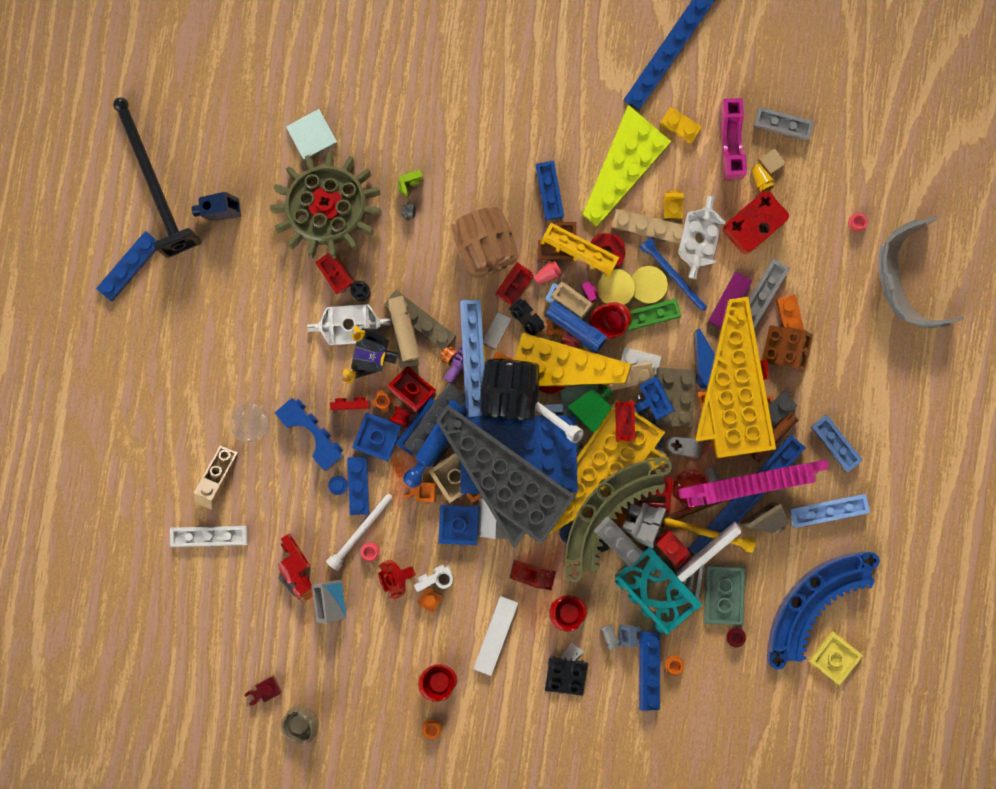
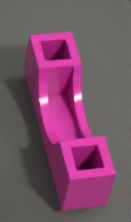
[720,98,747,180]

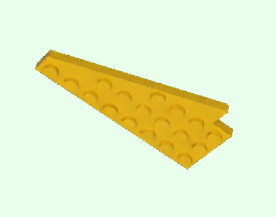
[695,297,776,459]
[548,400,669,536]

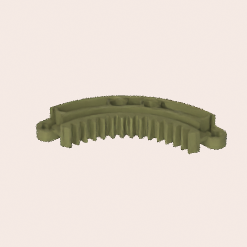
[565,457,672,582]

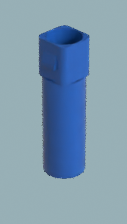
[545,301,607,353]

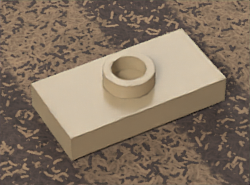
[550,281,593,319]

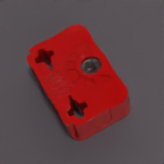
[723,191,789,254]

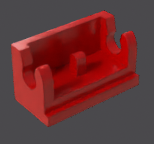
[315,253,355,294]
[495,262,534,306]
[615,401,636,442]

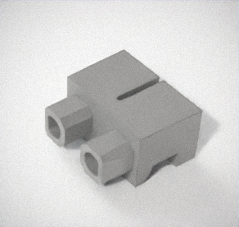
[622,502,666,548]

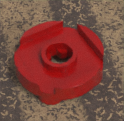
[590,233,626,272]

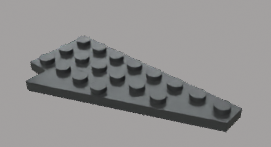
[436,404,575,548]

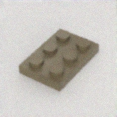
[654,367,695,427]

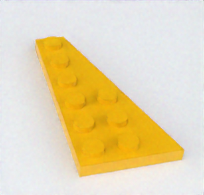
[514,332,632,387]

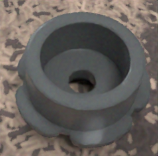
[402,202,416,221]

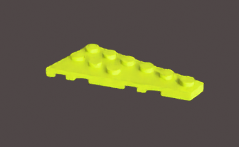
[582,105,671,228]

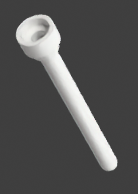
[536,402,584,443]
[326,494,393,571]

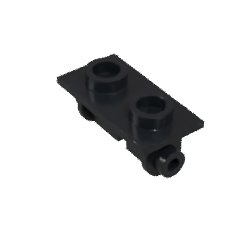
[509,298,545,336]

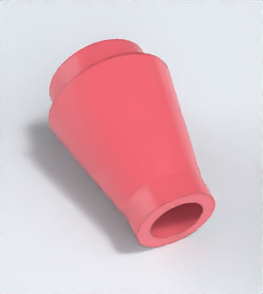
[533,260,563,285]

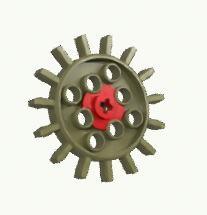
[270,152,382,259]

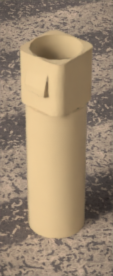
[388,296,421,362]

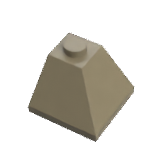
[740,502,788,534]

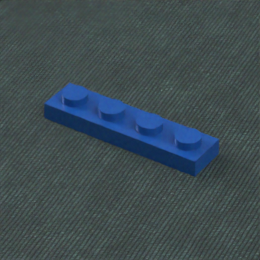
[96,231,157,302]
[639,631,660,711]

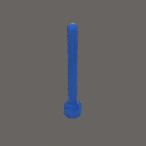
[639,237,707,311]

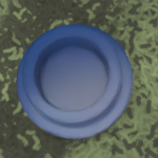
[328,476,348,495]

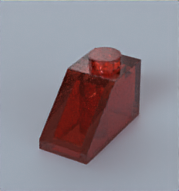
[509,560,556,590]

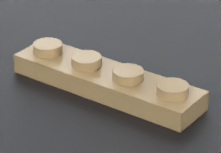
[611,209,685,245]

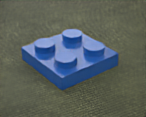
[352,412,402,462]
[438,505,479,545]

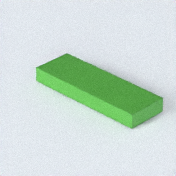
[627,298,682,332]

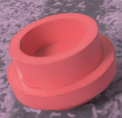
[848,213,868,232]
[360,542,380,562]

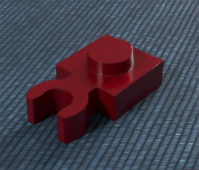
[245,675,282,706]

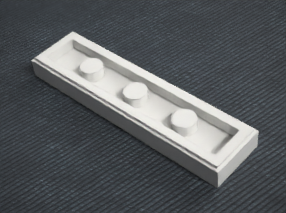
[677,522,741,582]
[170,526,248,547]
[473,595,518,676]

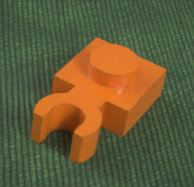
[403,482,437,502]

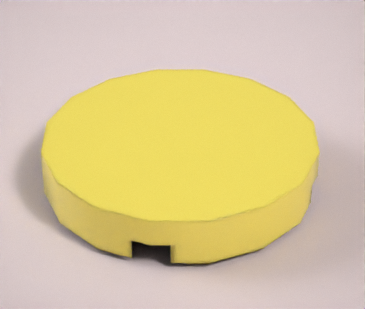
[632,266,668,304]
[597,269,636,305]

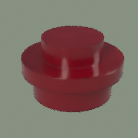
[726,628,746,648]

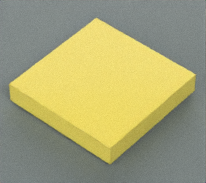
[808,631,863,686]

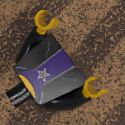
[342,326,398,384]

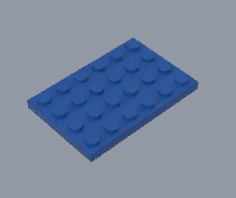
[460,415,578,494]

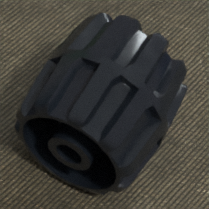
[480,358,539,421]

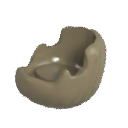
[281,706,319,744]

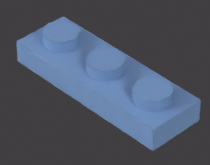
[810,415,863,472]

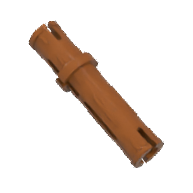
[750,413,798,462]

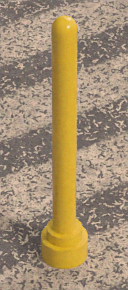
[663,518,756,553]

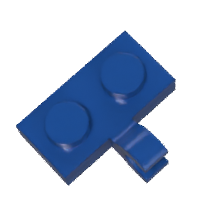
[635,376,675,420]

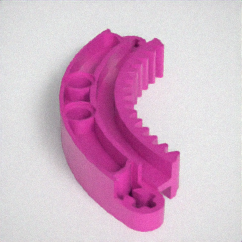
[678,459,830,507]

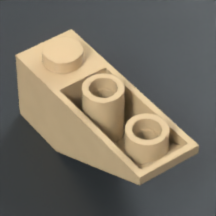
[194,446,238,510]

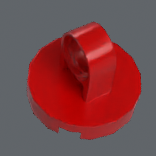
[378,560,416,599]

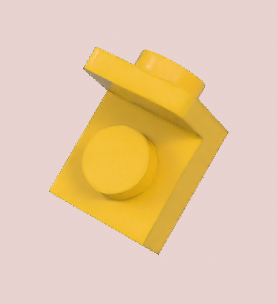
[663,190,684,219]

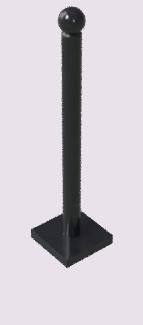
[113,97,201,258]

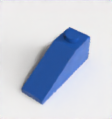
[694,329,715,391]

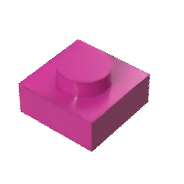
[581,281,598,302]

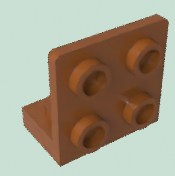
[762,325,813,372]

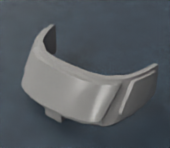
[879,216,964,328]

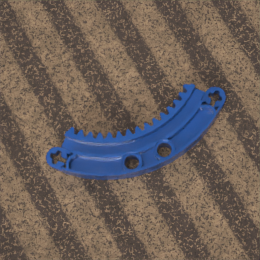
[767,551,880,670]

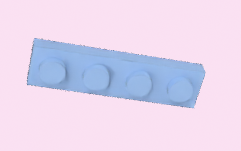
[789,494,870,528]

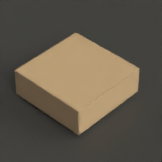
[758,148,786,175]

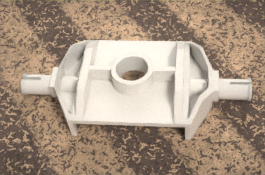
[678,196,725,279]
[307,304,392,346]

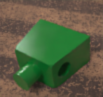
[567,386,614,433]

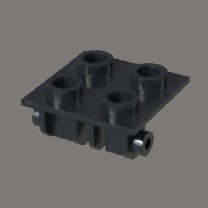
[545,656,588,696]

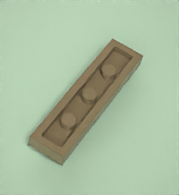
[384,289,456,350]

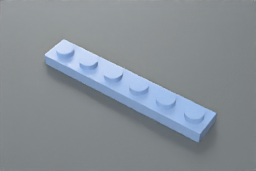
[460,300,484,417]

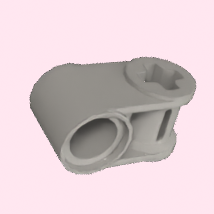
[665,437,703,459]

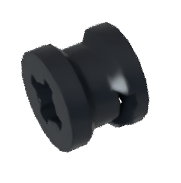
[350,281,371,302]

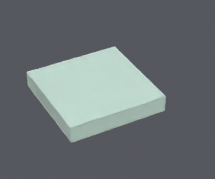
[286,109,337,161]

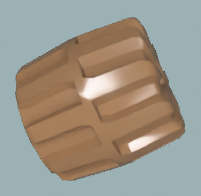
[451,207,519,278]

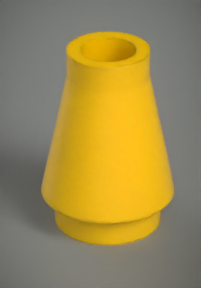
[751,164,775,192]

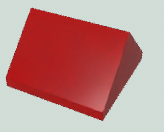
[386,367,436,413]

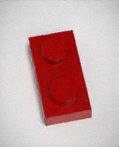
[330,397,371,411]

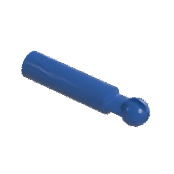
[403,399,467,488]

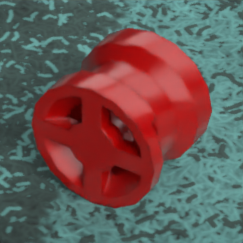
[390,406,413,427]

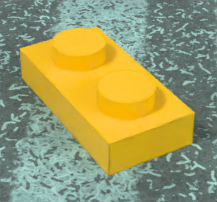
[660,107,702,144]

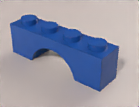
[275,398,344,471]

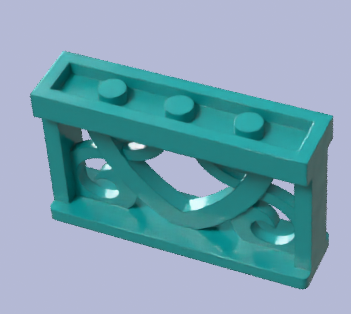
[615,546,702,635]

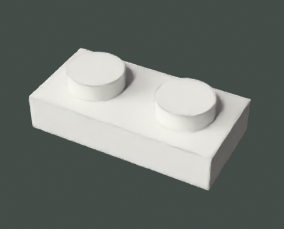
[620,347,661,375]

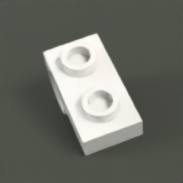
[414,564,453,592]

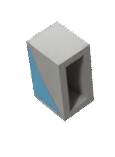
[311,580,347,623]

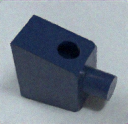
[192,192,241,221]

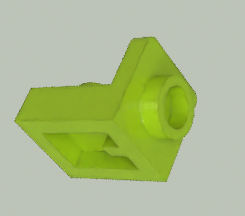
[397,169,423,198]

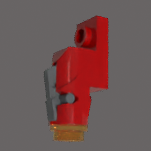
[278,534,313,603]

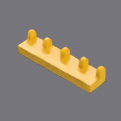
[541,223,619,278]

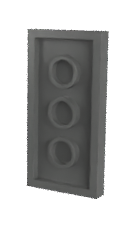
[404,383,466,467]

